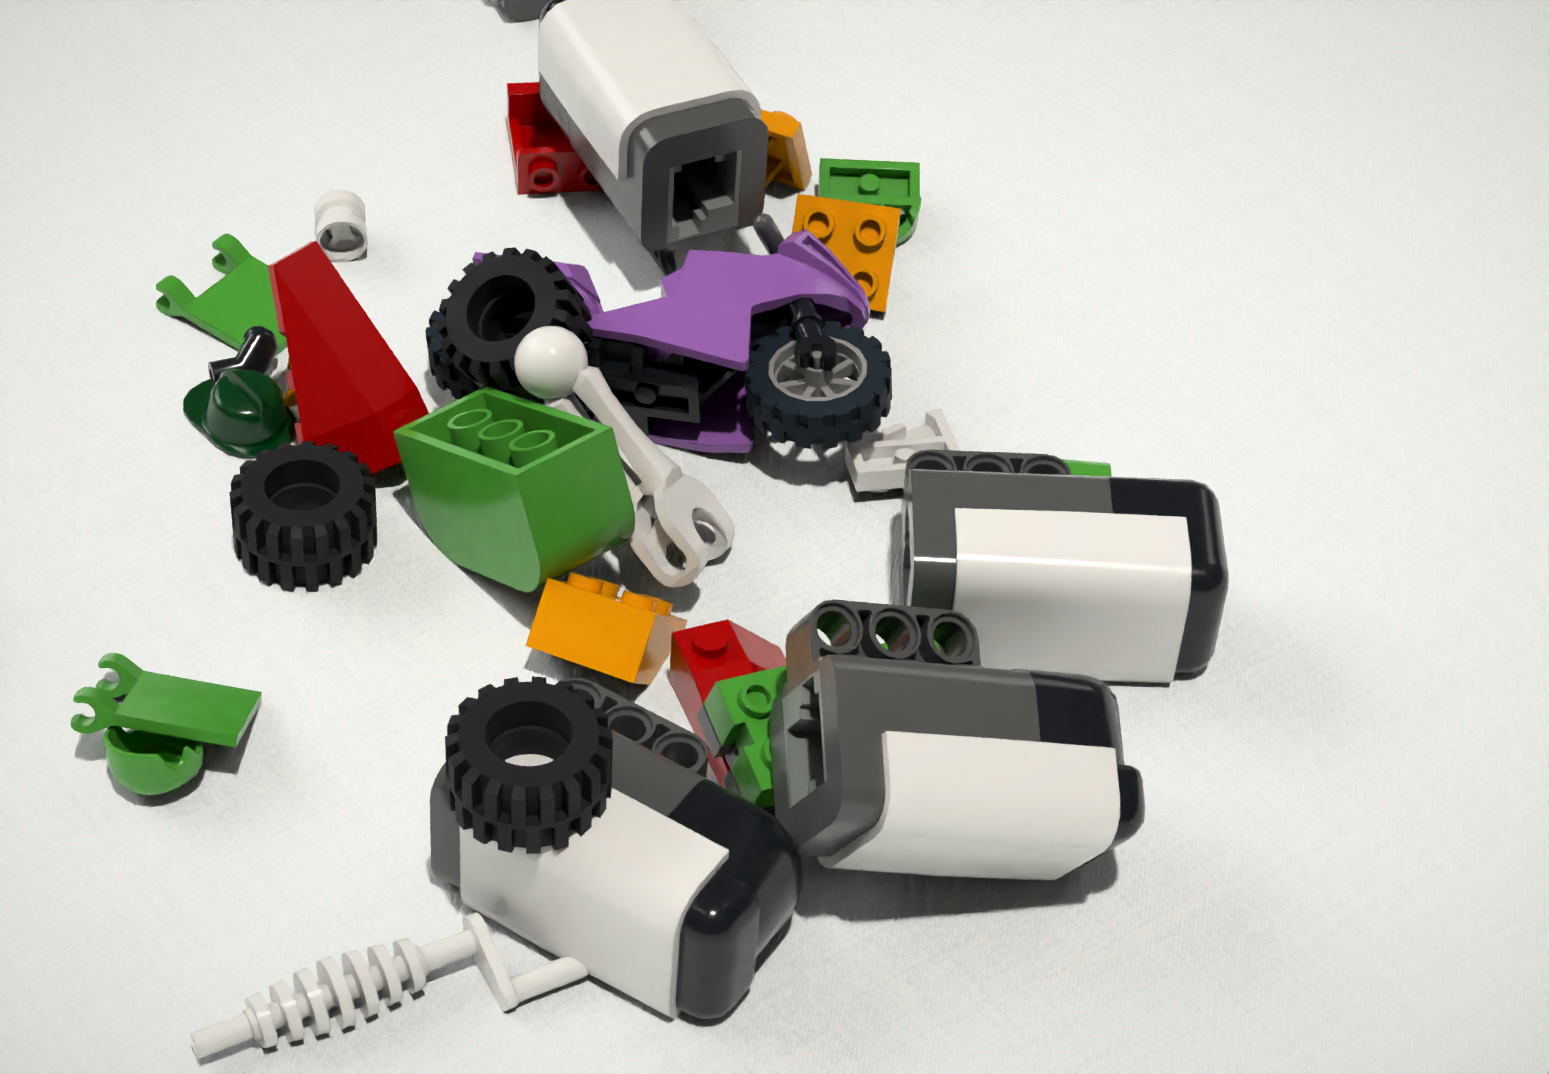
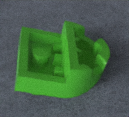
[818,158,922,244]

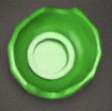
[102,726,204,795]

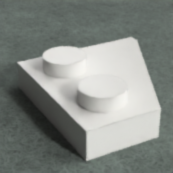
[845,409,960,493]

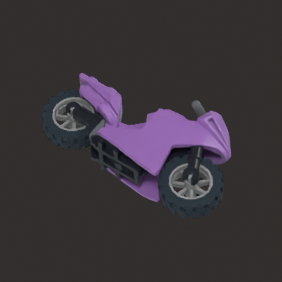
[425,213,892,453]

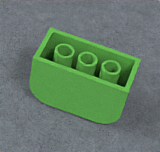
[393,386,635,592]

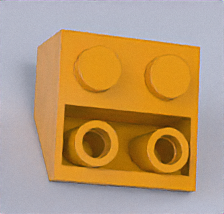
[525,572,687,685]

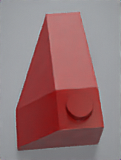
[268,241,429,474]
[669,619,786,817]

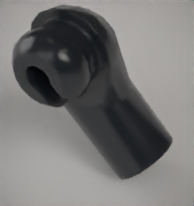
[208,326,278,387]

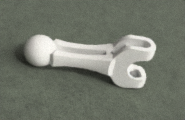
[514,326,735,588]

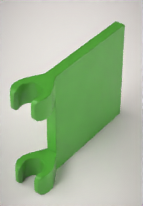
[156,234,287,356]
[70,653,262,748]

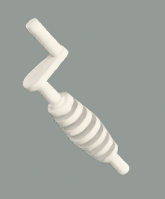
[190,912,588,1058]

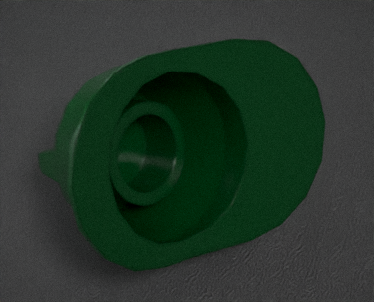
[183,368,296,458]

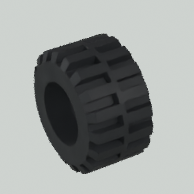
[437,247,593,401]
[229,441,378,589]
[445,676,613,854]

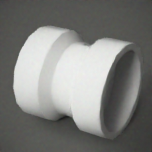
[314,190,368,262]

